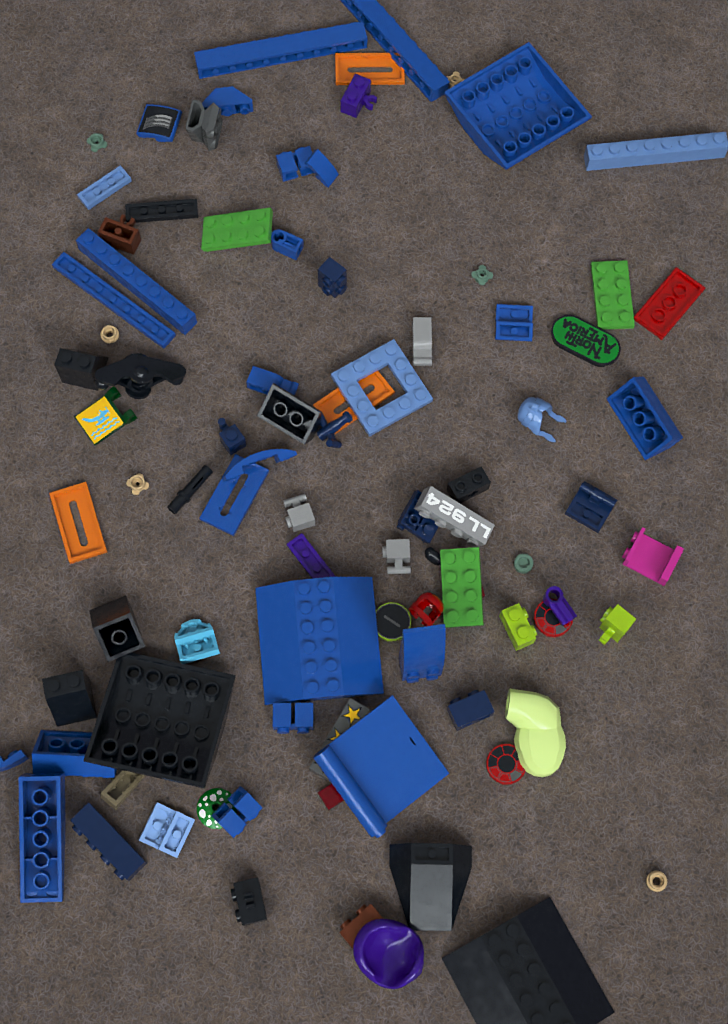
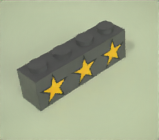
[309,698,371,783]

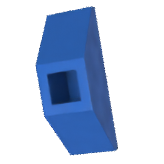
[202,86,253,116]

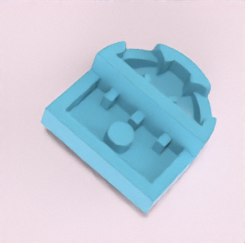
[174,619,220,664]

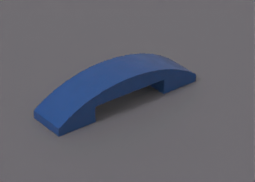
[222,449,297,482]

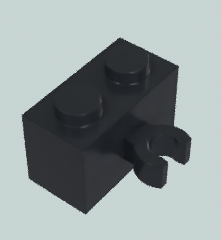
[231,877,268,926]

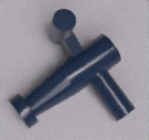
[317,411,353,448]

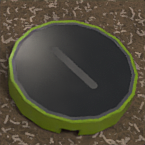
[376,602,411,641]

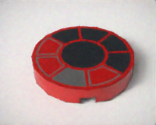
[533,598,573,638]
[486,744,525,785]

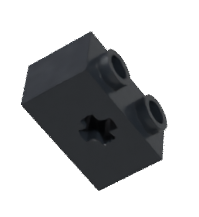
[447,466,491,504]

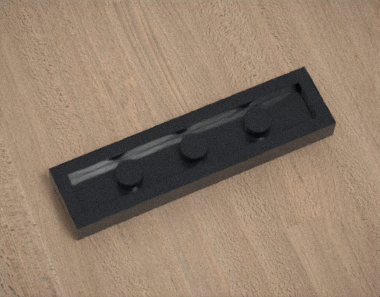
[125,199,199,223]

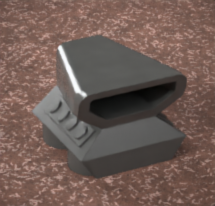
[186,100,223,151]

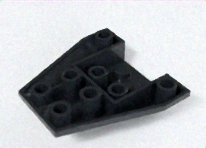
[389,843,472,931]

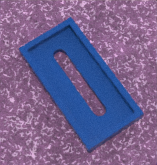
[199,454,269,536]

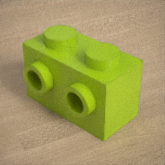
[499,603,537,651]

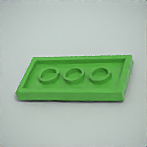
[201,208,273,252]
[591,260,635,329]
[440,547,484,628]

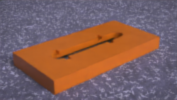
[335,53,405,85]
[313,371,395,434]
[49,482,107,564]

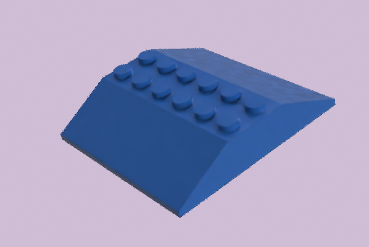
[444,42,592,170]
[255,577,384,705]

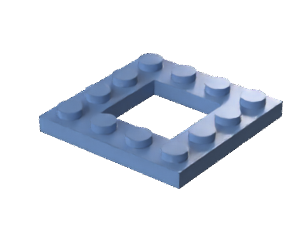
[331,339,433,437]

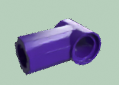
[543,586,577,626]

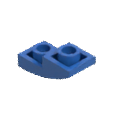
[305,149,339,188]
[0,750,29,772]

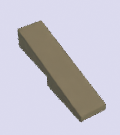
[101,770,146,811]

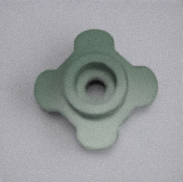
[87,133,107,152]
[471,265,493,285]

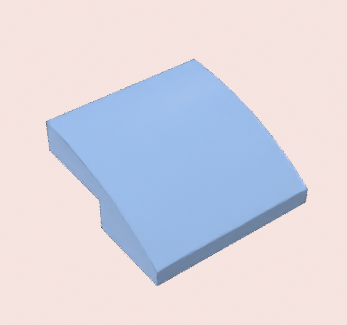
[138,802,195,858]

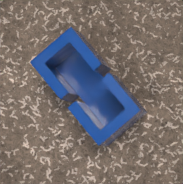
[276,146,314,182]
[273,703,314,734]
[211,786,262,838]

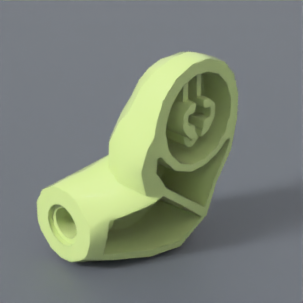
[505,689,566,777]

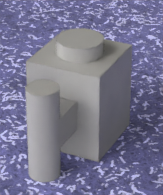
[283,494,315,532]
[382,539,411,574]

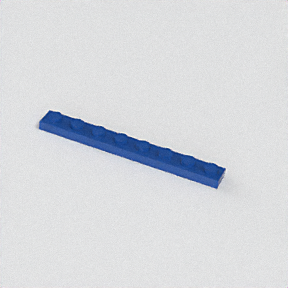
[52,252,176,349]

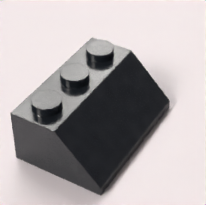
[257,383,322,445]

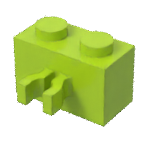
[598,604,636,645]

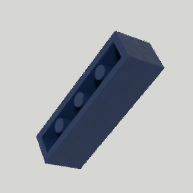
[70,802,147,881]

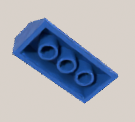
[607,377,683,460]
[32,730,117,778]

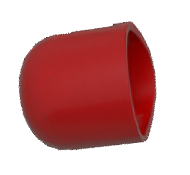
[408,592,444,626]

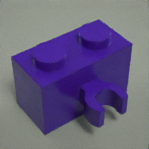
[341,74,377,118]

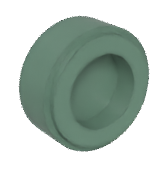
[514,554,533,574]

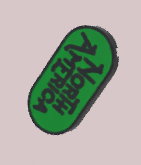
[551,315,621,367]

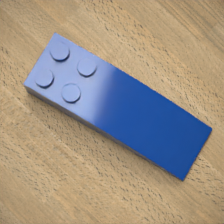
[399,624,446,683]
[19,772,65,903]

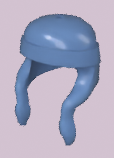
[517,397,566,442]

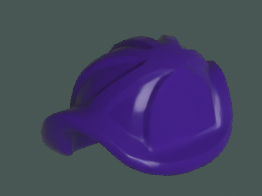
[353,919,424,989]

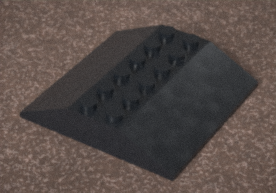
[84,653,236,788]
[442,897,615,1024]

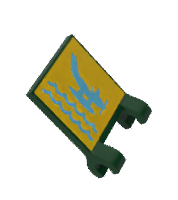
[74,386,138,446]

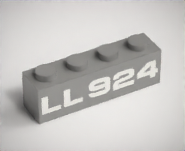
[414,486,495,547]

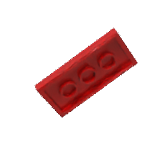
[634,267,705,340]

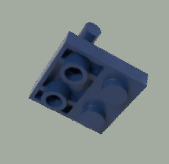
[565,481,617,533]
[397,490,439,544]

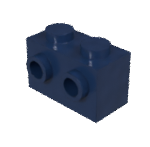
[318,257,347,298]
[447,689,495,731]

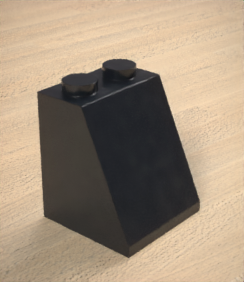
[54,348,109,391]
[89,596,145,662]
[42,670,97,727]

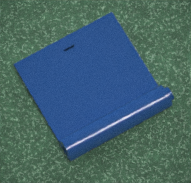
[313,695,449,838]

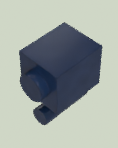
[218,418,246,456]

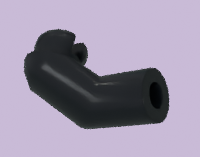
[425,547,441,566]

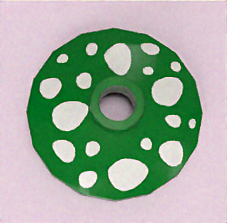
[197,788,237,829]

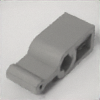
[412,317,432,366]

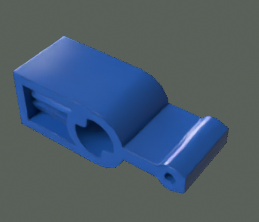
[271,229,304,260]
[246,366,299,396]

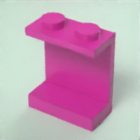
[622,527,684,586]

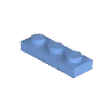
[77,165,132,210]

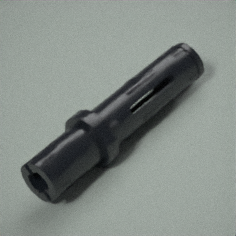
[167,465,213,514]

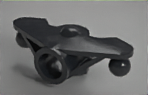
[95,353,186,399]

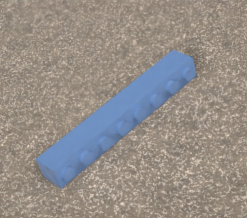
[584,132,728,171]

